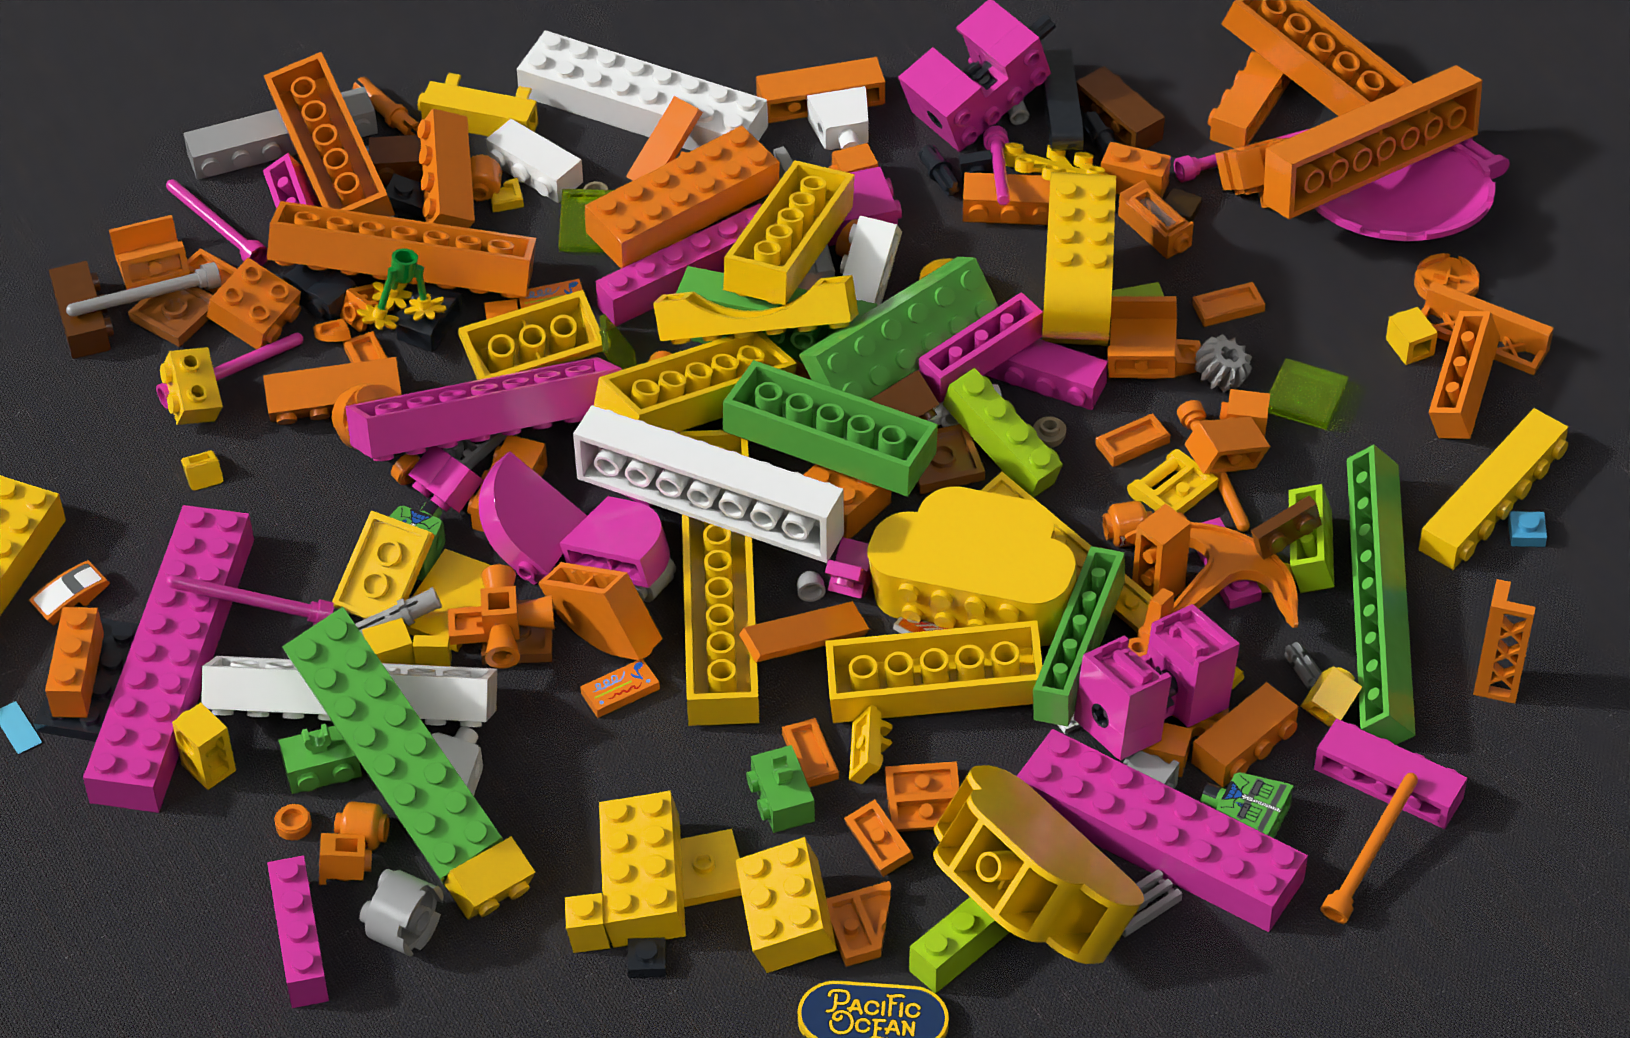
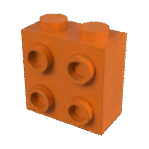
[207,258,301,349]

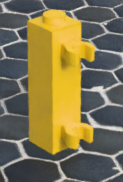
[418,73,538,137]

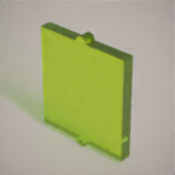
[599,314,636,370]

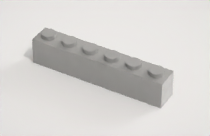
[184,86,378,180]

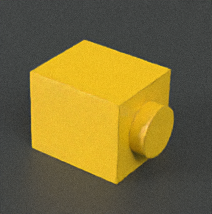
[1386,307,1438,365]
[362,618,415,665]
[1301,666,1362,727]
[565,893,610,953]

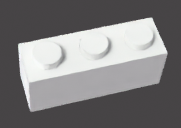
[486,119,583,203]
[840,216,902,306]

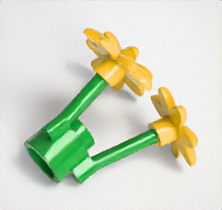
[357,248,446,330]

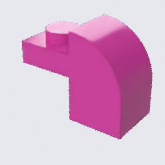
[825,537,872,599]

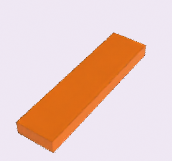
[739,601,870,663]

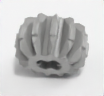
[1194,334,1252,392]

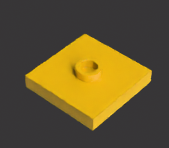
[681,829,742,907]

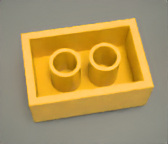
[735,837,837,973]

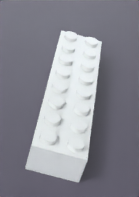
[517,30,768,151]
[573,405,844,563]
[202,656,497,727]

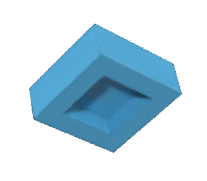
[1508,511,1547,547]

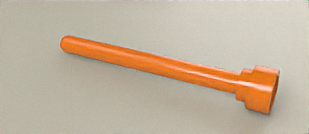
[1177,400,1250,532]
[1320,773,1418,924]

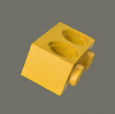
[172,703,236,790]

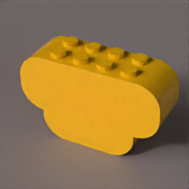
[1042,172,1116,346]
[867,487,1077,647]
[933,765,1144,964]

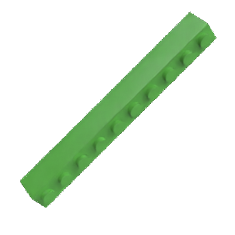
[1347,444,1416,745]

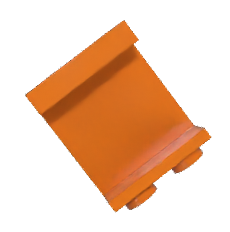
[109,215,190,290]
[1108,296,1177,378]

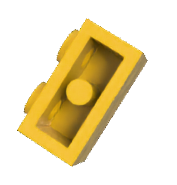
[160,347,223,425]
[444,836,535,919]

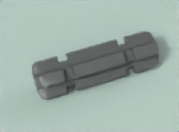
[1284,642,1322,689]

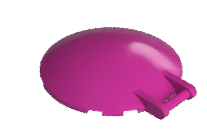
[1314,137,1510,241]

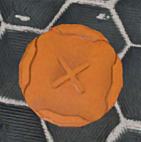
[1414,253,1480,300]

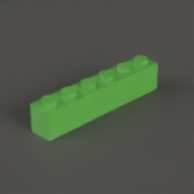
[1033,546,1125,727]

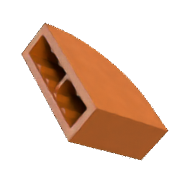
[538,562,663,660]

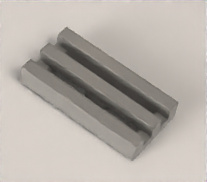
[1122,869,1182,937]

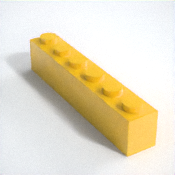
[1419,408,1568,570]

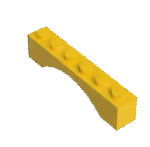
[653,275,859,345]

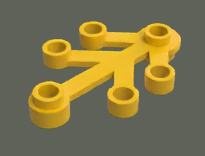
[1003,142,1109,181]

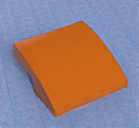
[885,761,959,832]

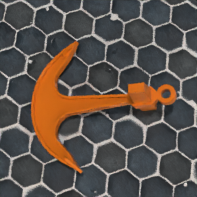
[1125,522,1298,657]

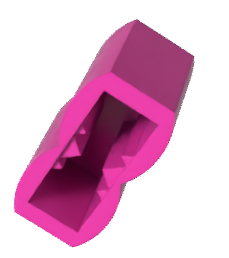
[408,446,484,513]

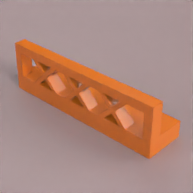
[1421,281,1554,375]
[1473,579,1536,704]

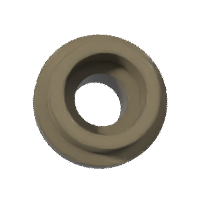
[1033,417,1066,448]

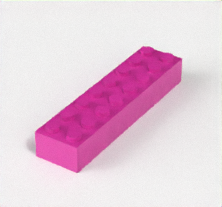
[346,357,622,461]
[1017,729,1308,932]

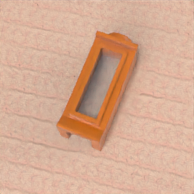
[1118,180,1194,259]

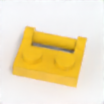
[1127,449,1218,514]

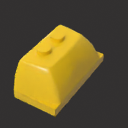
[459,290,606,380]

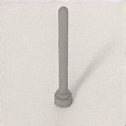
[66,262,221,317]

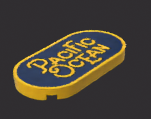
[798,981,949,1038]

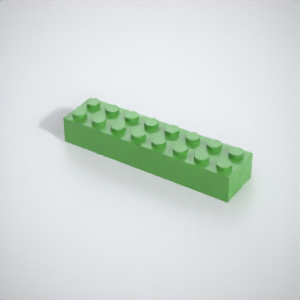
[282,607,504,888]

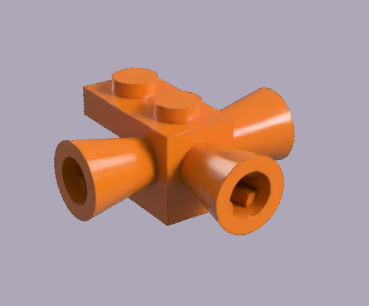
[448,564,555,669]

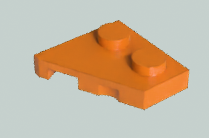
[826,881,891,967]

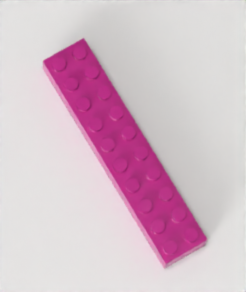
[83,505,254,813]

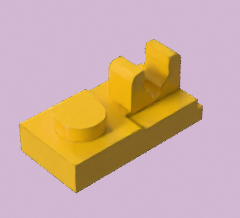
[849,705,892,784]

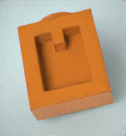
[340,284,395,332]

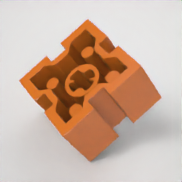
[1215,138,1288,208]

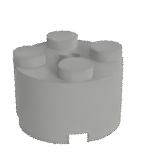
[359,869,444,956]

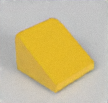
[181,450,223,491]

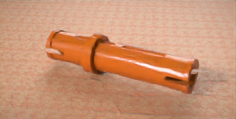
[353,77,419,135]

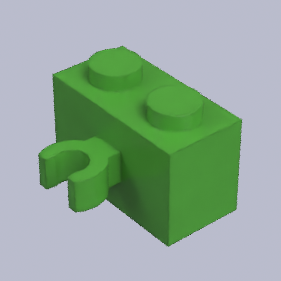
[278,724,362,794]
[746,745,815,833]

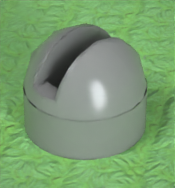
[797,571,825,602]

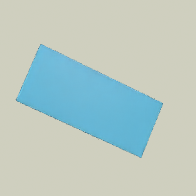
[0,701,42,754]

